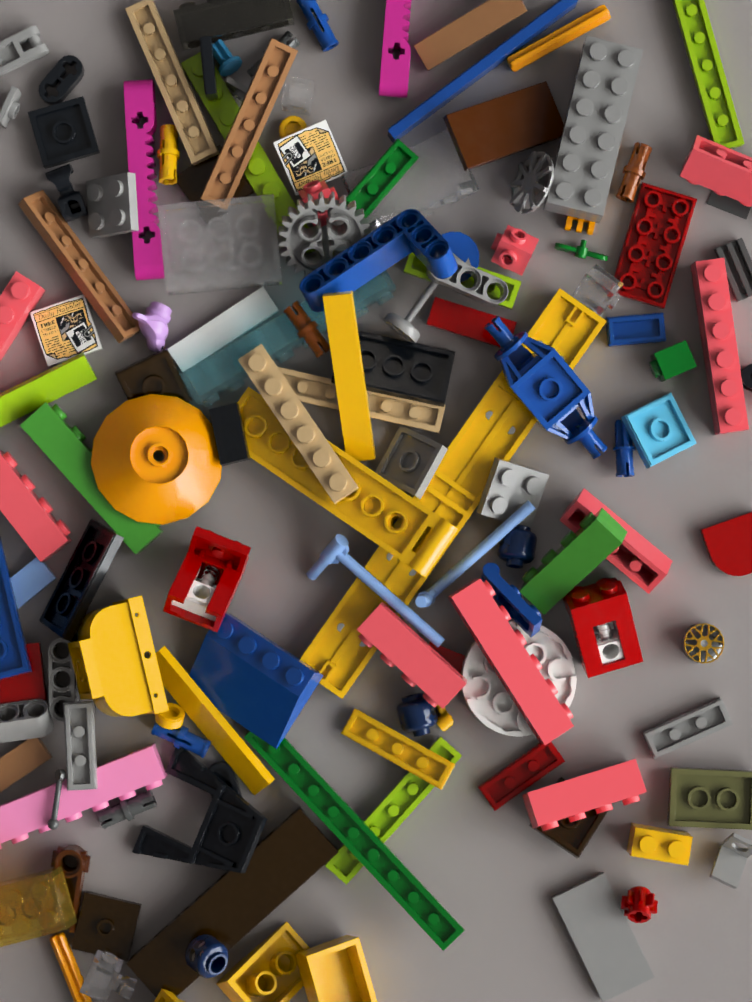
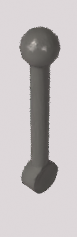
[48,769,66,830]

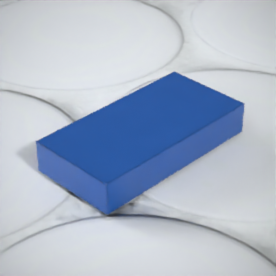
[605,313,666,347]

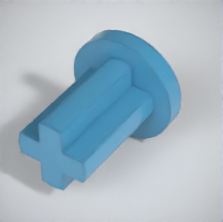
[213,39,242,77]

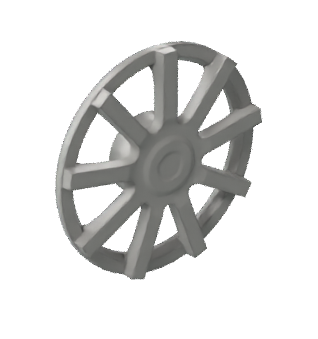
[509,151,554,214]

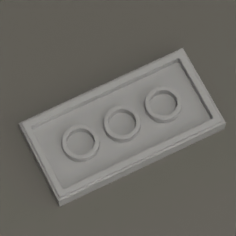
[552,872,654,1002]

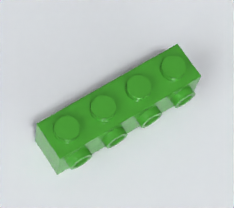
[519,508,627,615]

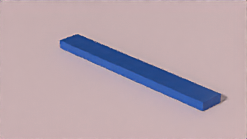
[388,0,578,143]

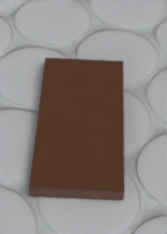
[443,81,564,171]

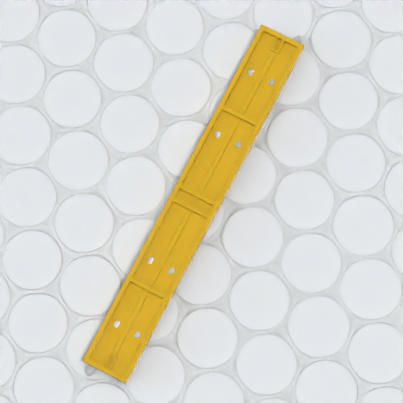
[300,288,607,699]

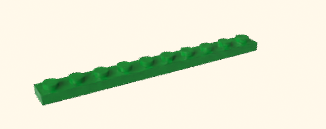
[244,732,465,951]

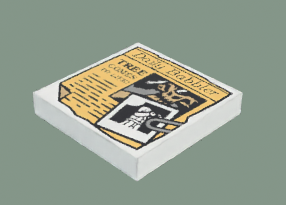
[273,119,348,196]
[30,294,103,367]

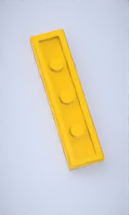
[341,708,456,790]

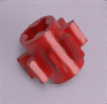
[621,886,658,923]

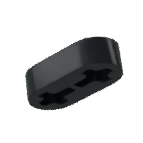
[38,55,84,105]

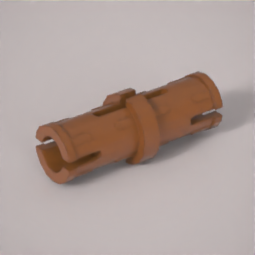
[616,142,652,203]
[283,301,330,358]

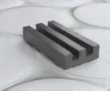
[714,238,752,302]

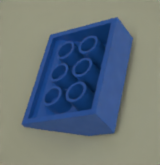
[189,612,324,749]

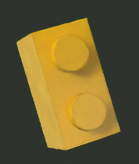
[627,823,693,866]

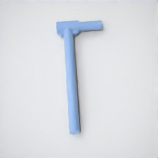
[415,500,536,608]
[306,534,445,648]

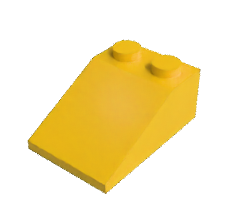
[216,922,309,1002]

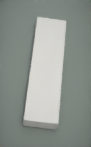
[168,286,279,374]

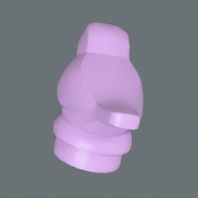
[132,301,172,352]

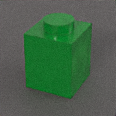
[649,340,697,382]

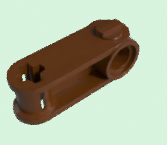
[45,845,91,933]

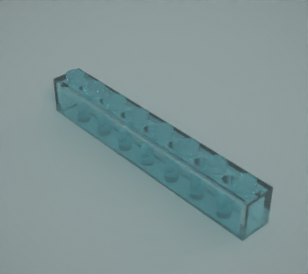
[179,270,396,407]

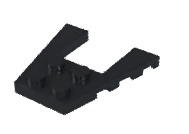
[132,747,267,873]

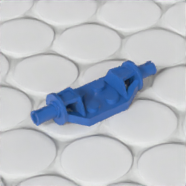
[484,316,608,459]

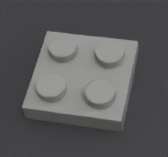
[86,172,139,239]
[375,425,448,500]
[476,457,549,528]

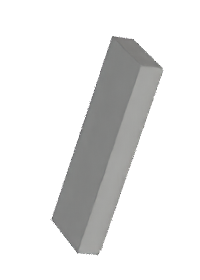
[642,697,733,759]
[63,701,98,791]

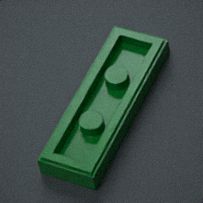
[346,138,419,218]

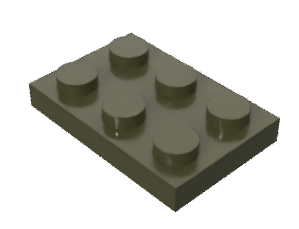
[668,767,752,830]

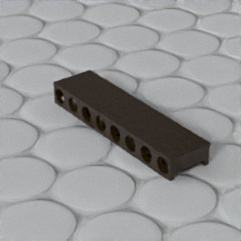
[126,807,338,997]

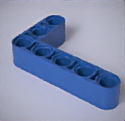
[299,209,458,312]

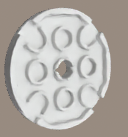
[461,621,577,737]

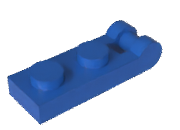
[481,562,543,638]

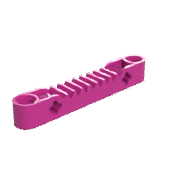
[379,0,412,98]
[123,79,166,281]

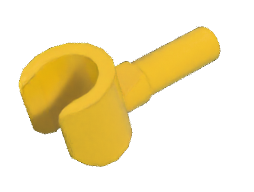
[436,705,454,732]

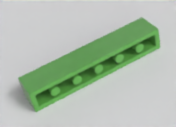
[20,402,164,555]

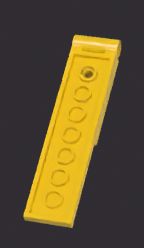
[237,386,459,578]

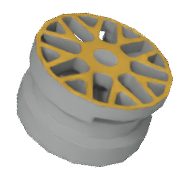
[682,623,724,664]

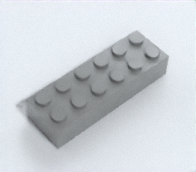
[543,36,643,223]

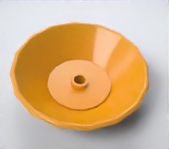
[91,394,222,525]

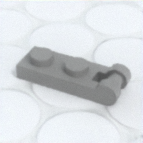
[0,26,49,77]

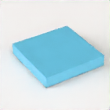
[621,392,697,469]

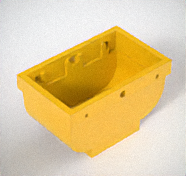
[67,596,169,716]

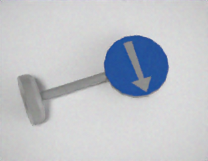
[383,232,479,344]

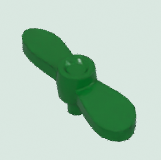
[554,240,608,261]

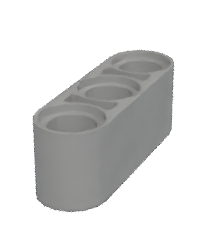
[426,259,509,306]
[48,637,79,722]
[0,699,54,743]

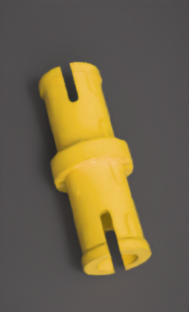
[157,124,180,185]

